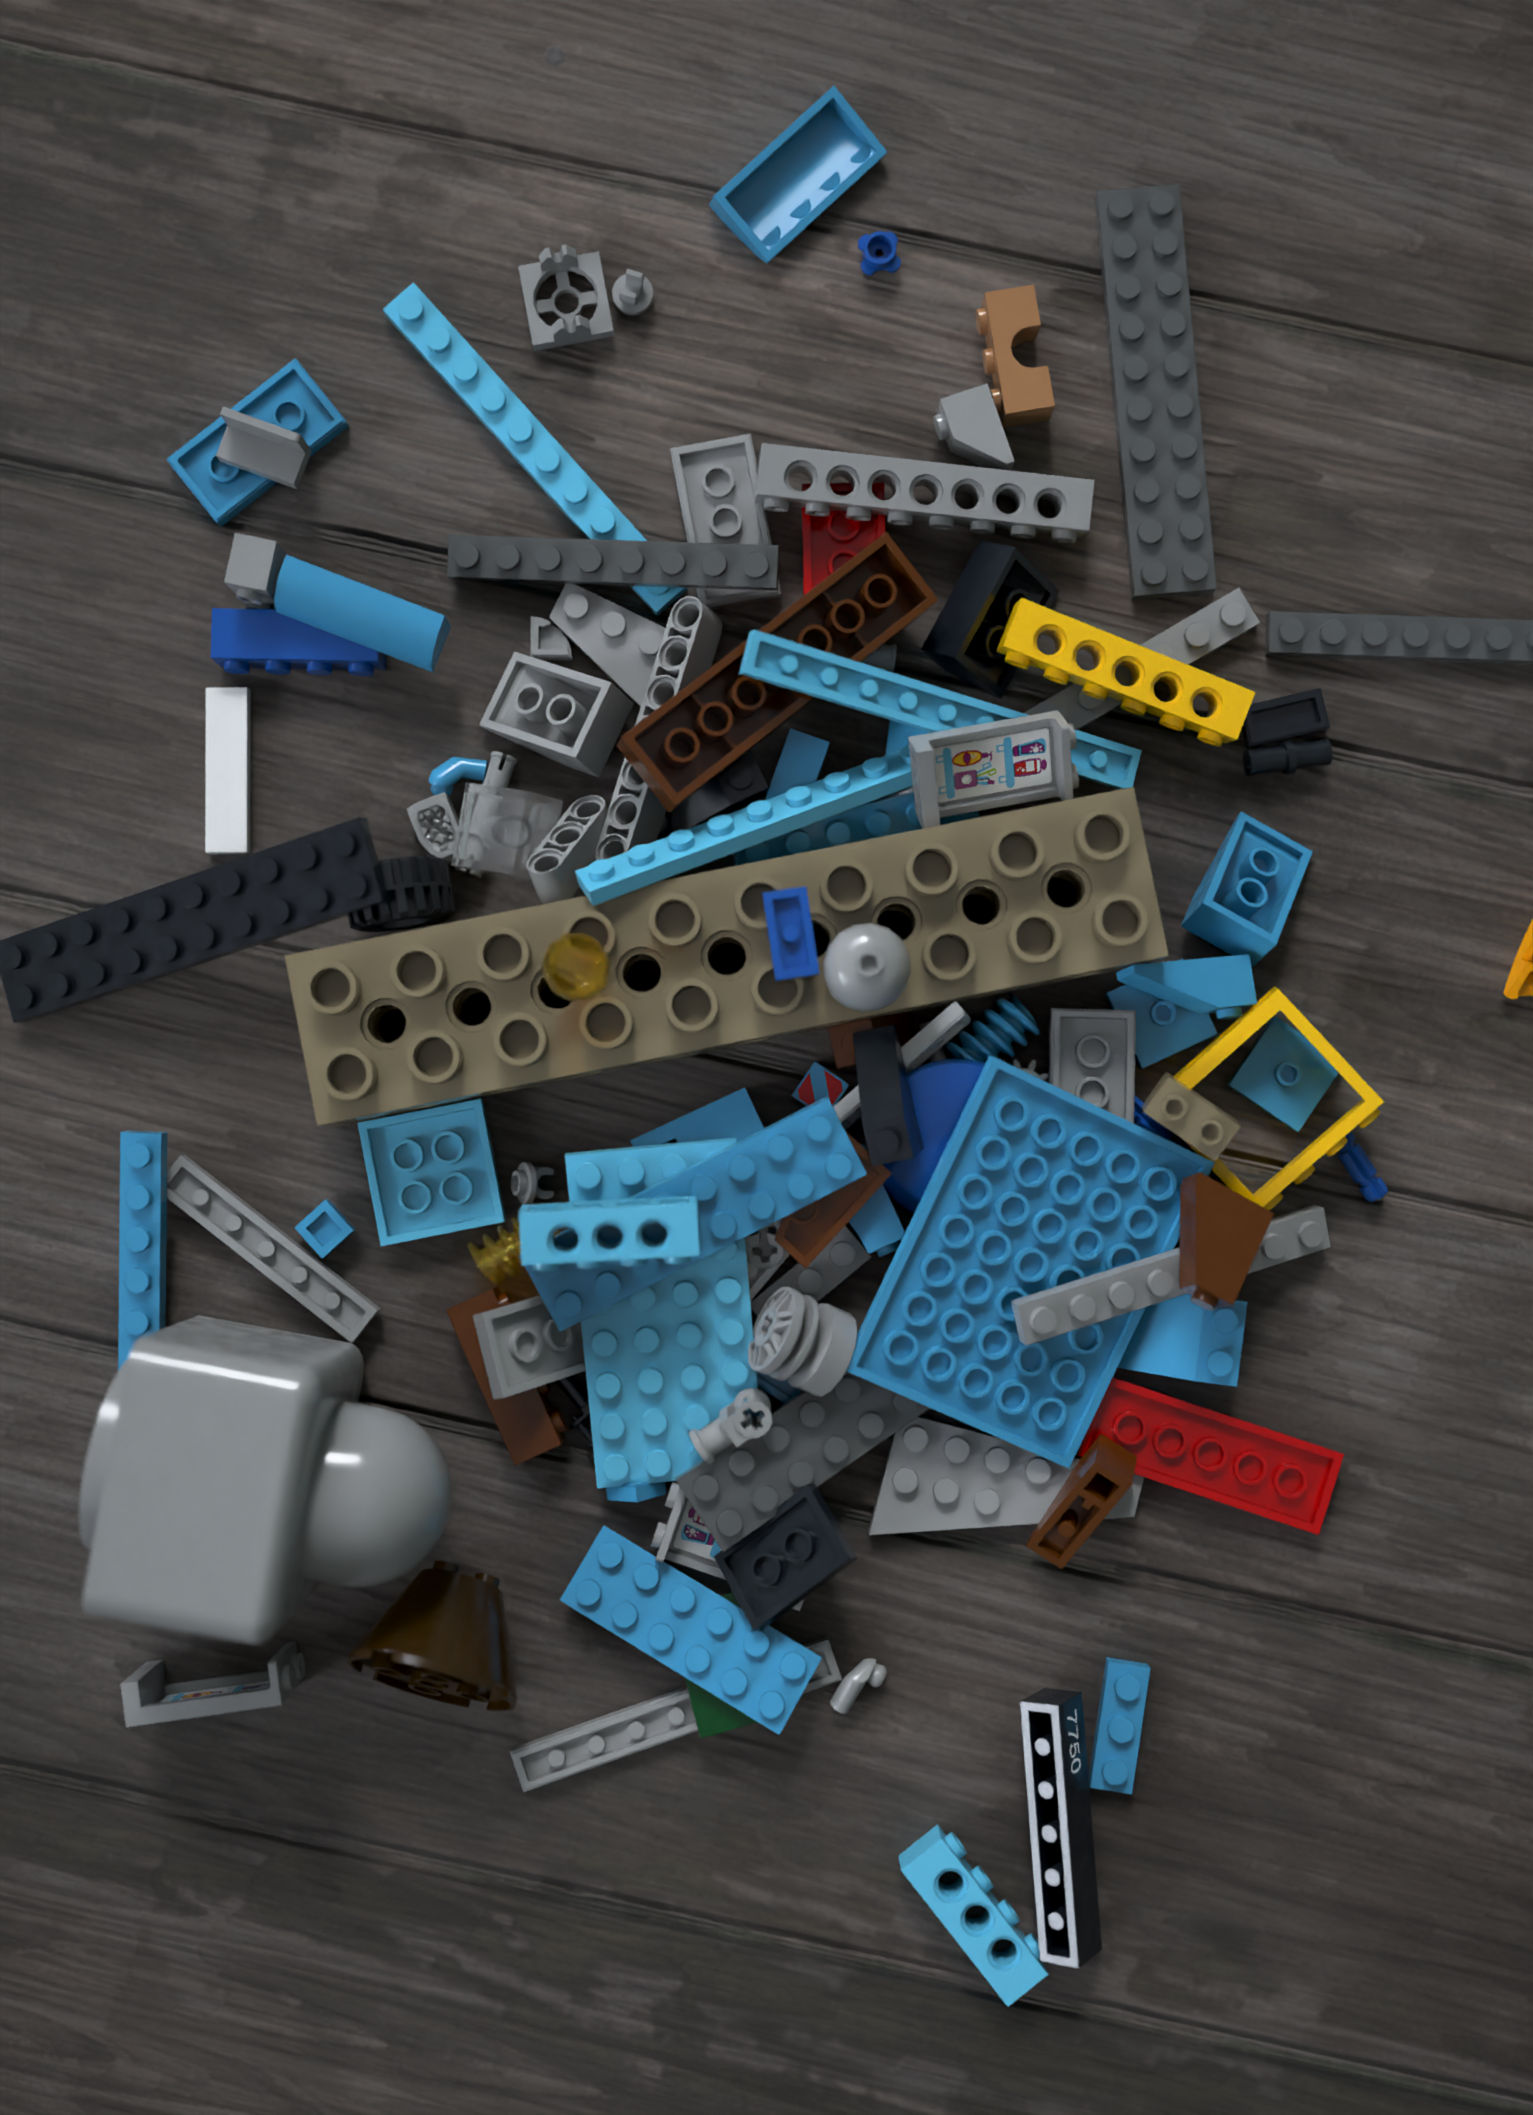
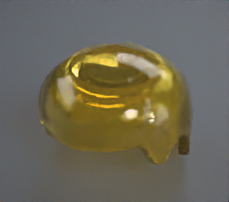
[542,933,610,1000]

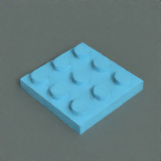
[357,1099,506,1246]

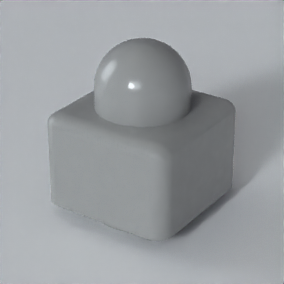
[79,1315,452,1644]

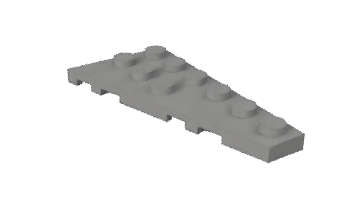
[868,1416,1144,1535]

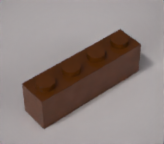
[446,1286,568,1465]

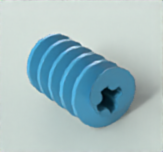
[945,993,1041,1063]

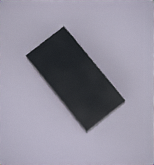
[1242,688,1330,749]

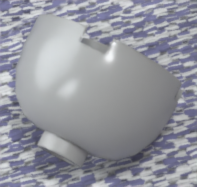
[823,923,911,1012]

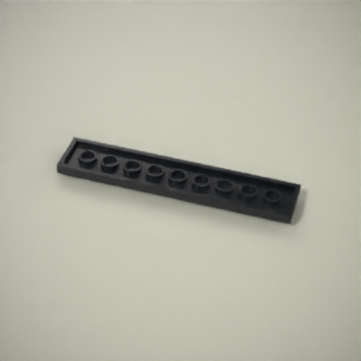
[0,817,390,1023]

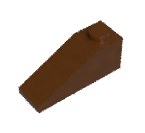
[1026,1434,1137,1569]

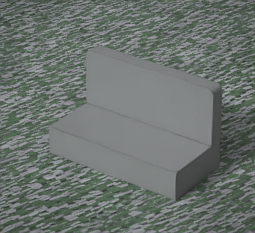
[216,407,312,489]

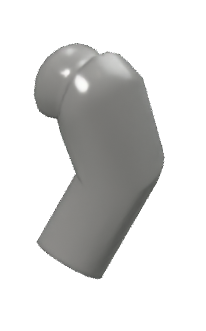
[830,1658,887,1714]

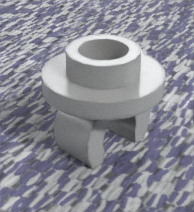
[612,268,653,315]
[511,1162,554,1204]

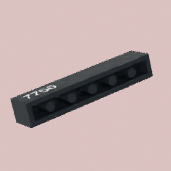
[1020,1688,1102,1969]

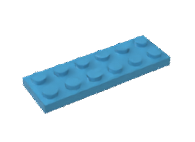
[560,1525,822,1735]

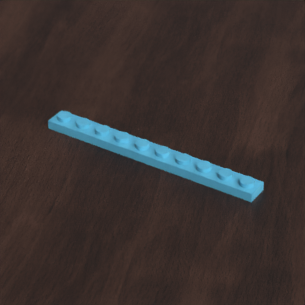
[383,282,688,616]
[739,630,1142,790]
[575,745,913,906]

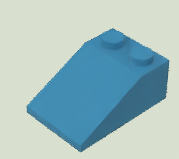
[1180,811,1313,967]
[1117,1293,1247,1387]

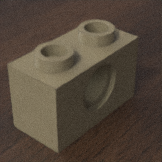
[1141,1072,1241,1161]

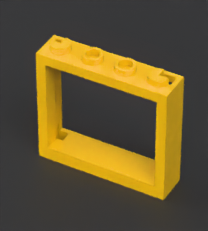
[1173,986,1384,1210]

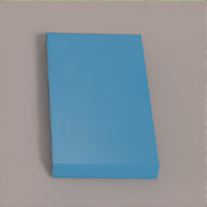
[166,358,349,527]

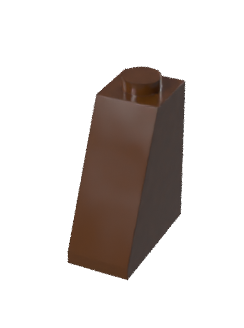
[1179,1172,1274,1311]

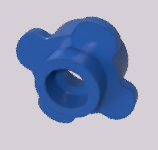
[858,231,901,276]

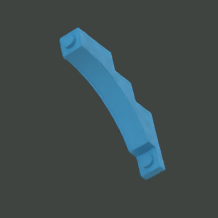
[630,1088,905,1257]

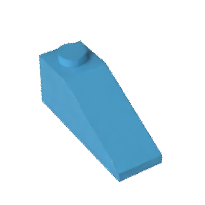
[1116,954,1257,1020]

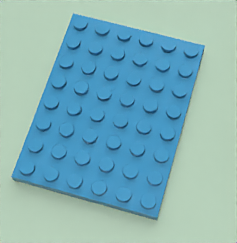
[846,1055,1214,1468]

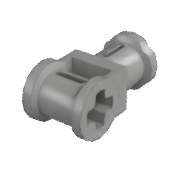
[689,1388,772,1465]

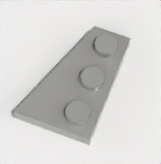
[549,584,665,708]

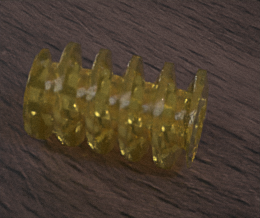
[467,1202,561,1286]

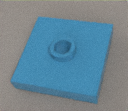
[1105,958,1218,1069]
[1226,1016,1338,1132]

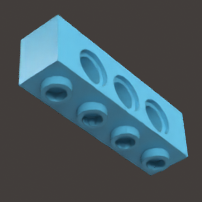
[519,1196,700,1271]
[898,1824,1048,2007]

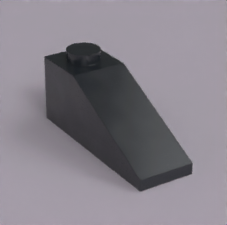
[657,750,769,840]
[853,1024,924,1166]

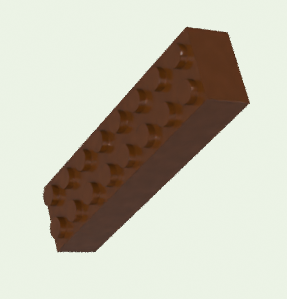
[616,532,939,813]

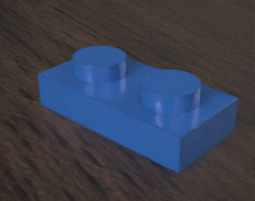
[762,886,820,982]

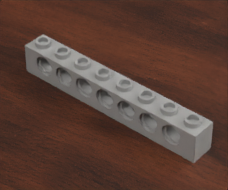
[755,443,1095,543]

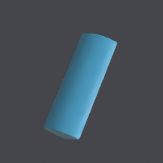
[274,555,451,673]

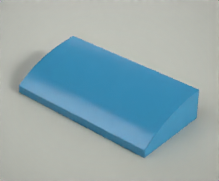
[709,86,887,264]

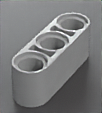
[527,795,608,904]

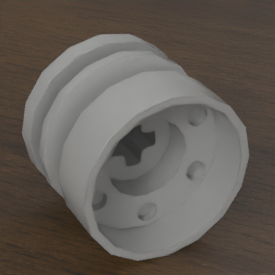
[748,1287,857,1397]

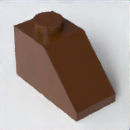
[828,1013,914,1070]

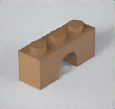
[975,284,1055,428]

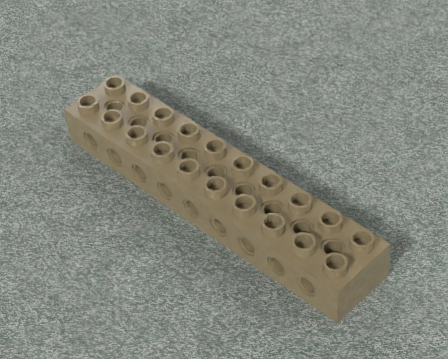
[285,787,1169,1126]

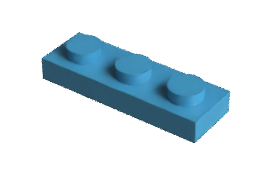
[1088,1657,1151,1794]

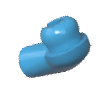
[429,757,489,796]

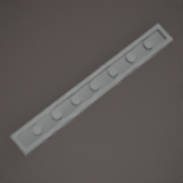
[510,1637,842,1792]

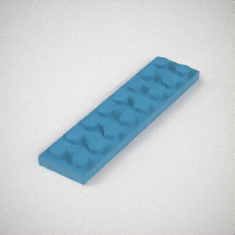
[520,1096,867,1332]

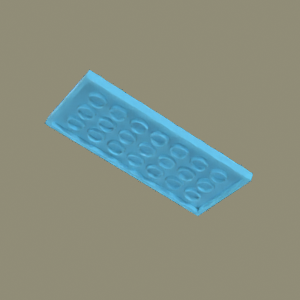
[565,1138,760,1489]

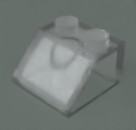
[451,783,563,883]

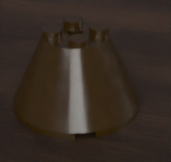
[347,1561,517,1711]

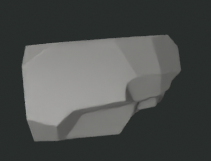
[407,792,464,864]

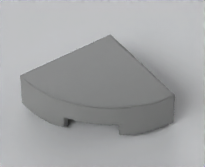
[530,616,573,661]

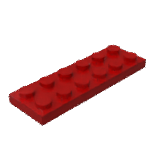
[1076,1377,1344,1535]

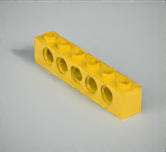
[996,598,1256,747]

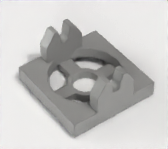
[518,244,615,351]

